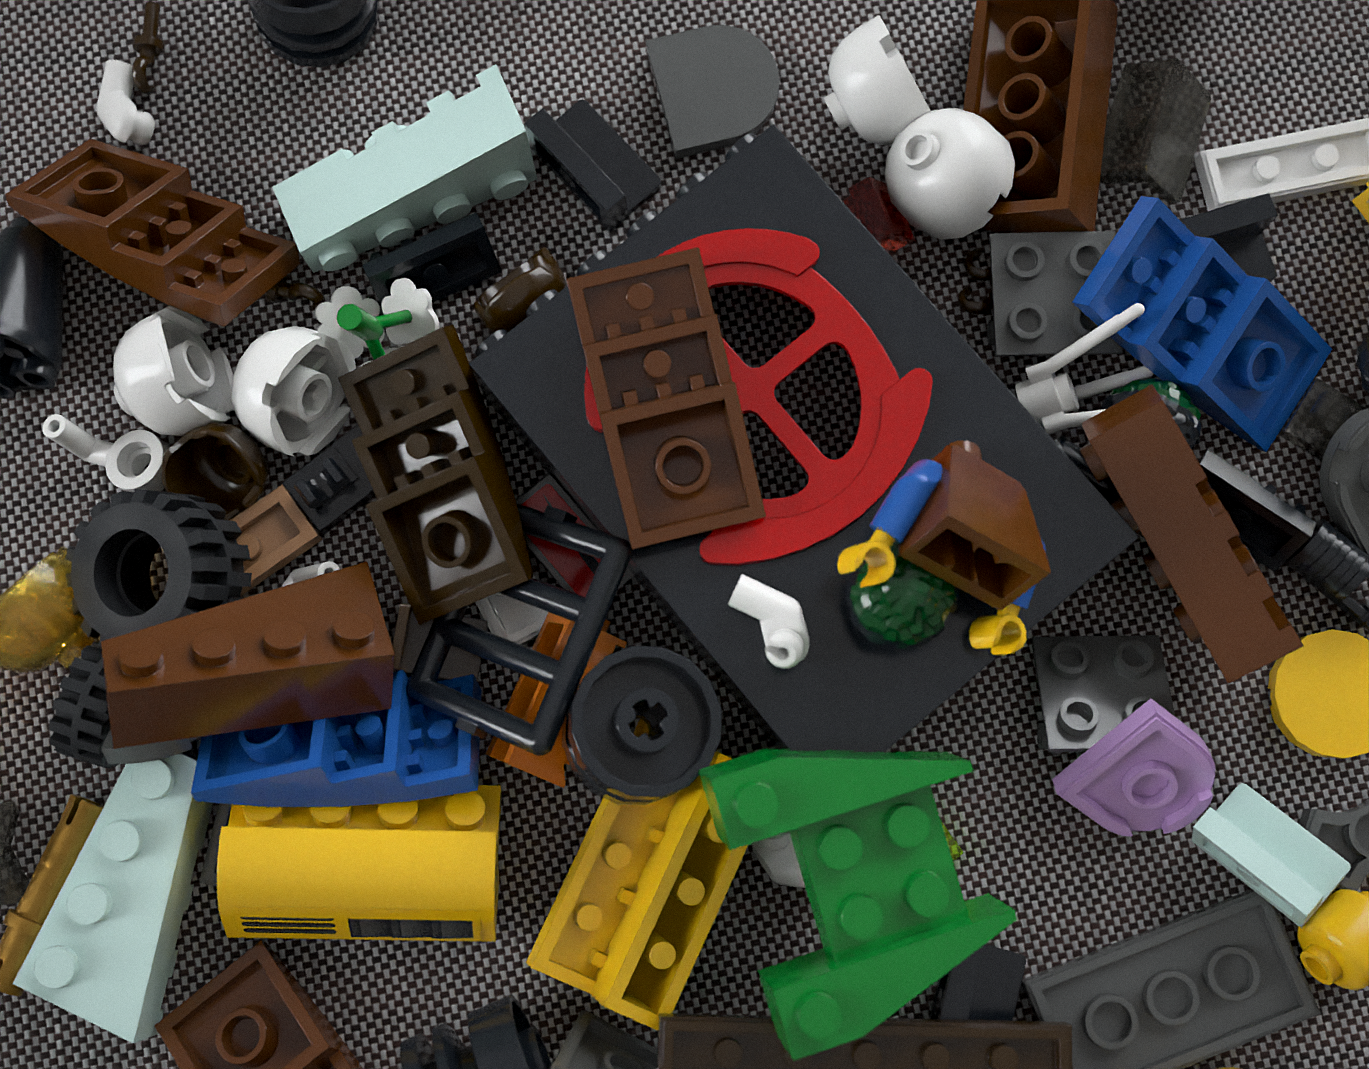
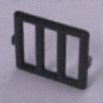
[406,503,632,756]

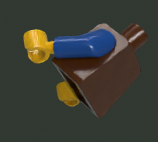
[837,440,1051,655]

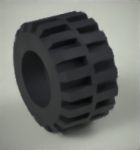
[64,489,252,647]

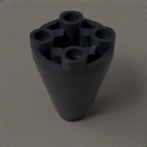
[0,217,63,399]

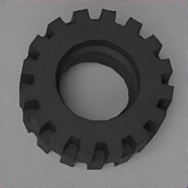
[49,641,119,769]

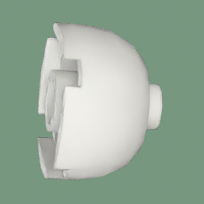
[824,15,930,145]
[885,108,1015,240]
[113,306,234,436]
[231,326,356,456]

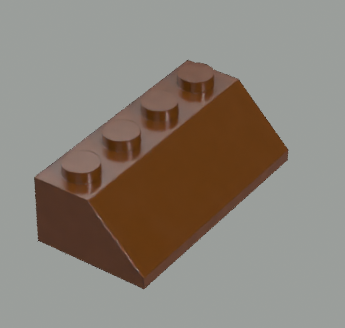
[963,0,1118,233]

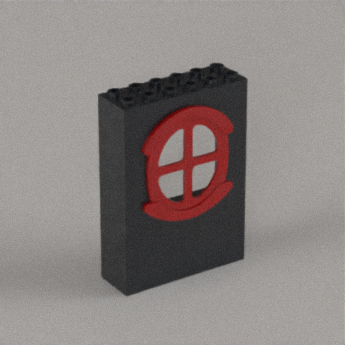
[469,124,1139,752]

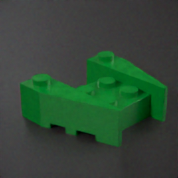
[698,749,1017,1061]

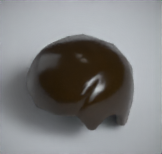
[473,247,567,333]
[162,423,268,521]

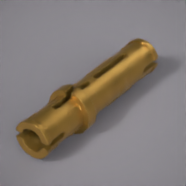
[0,794,104,996]

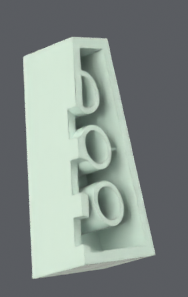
[272,64,537,273]
[13,750,213,1043]

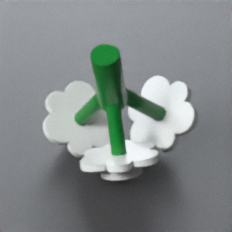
[315,278,439,367]

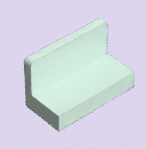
[1192,783,1350,928]

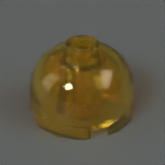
[0,546,95,674]

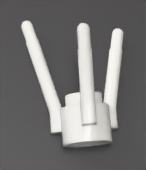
[1015,303,1154,434]

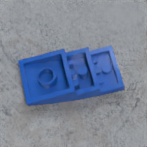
[1072,196,1332,452]
[191,670,482,807]

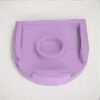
[1052,698,1216,836]

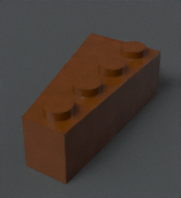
[1079,384,1304,684]
[101,561,394,749]

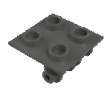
[987,231,1123,357]
[1031,635,1176,755]

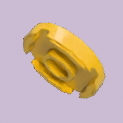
[1268,629,1369,759]

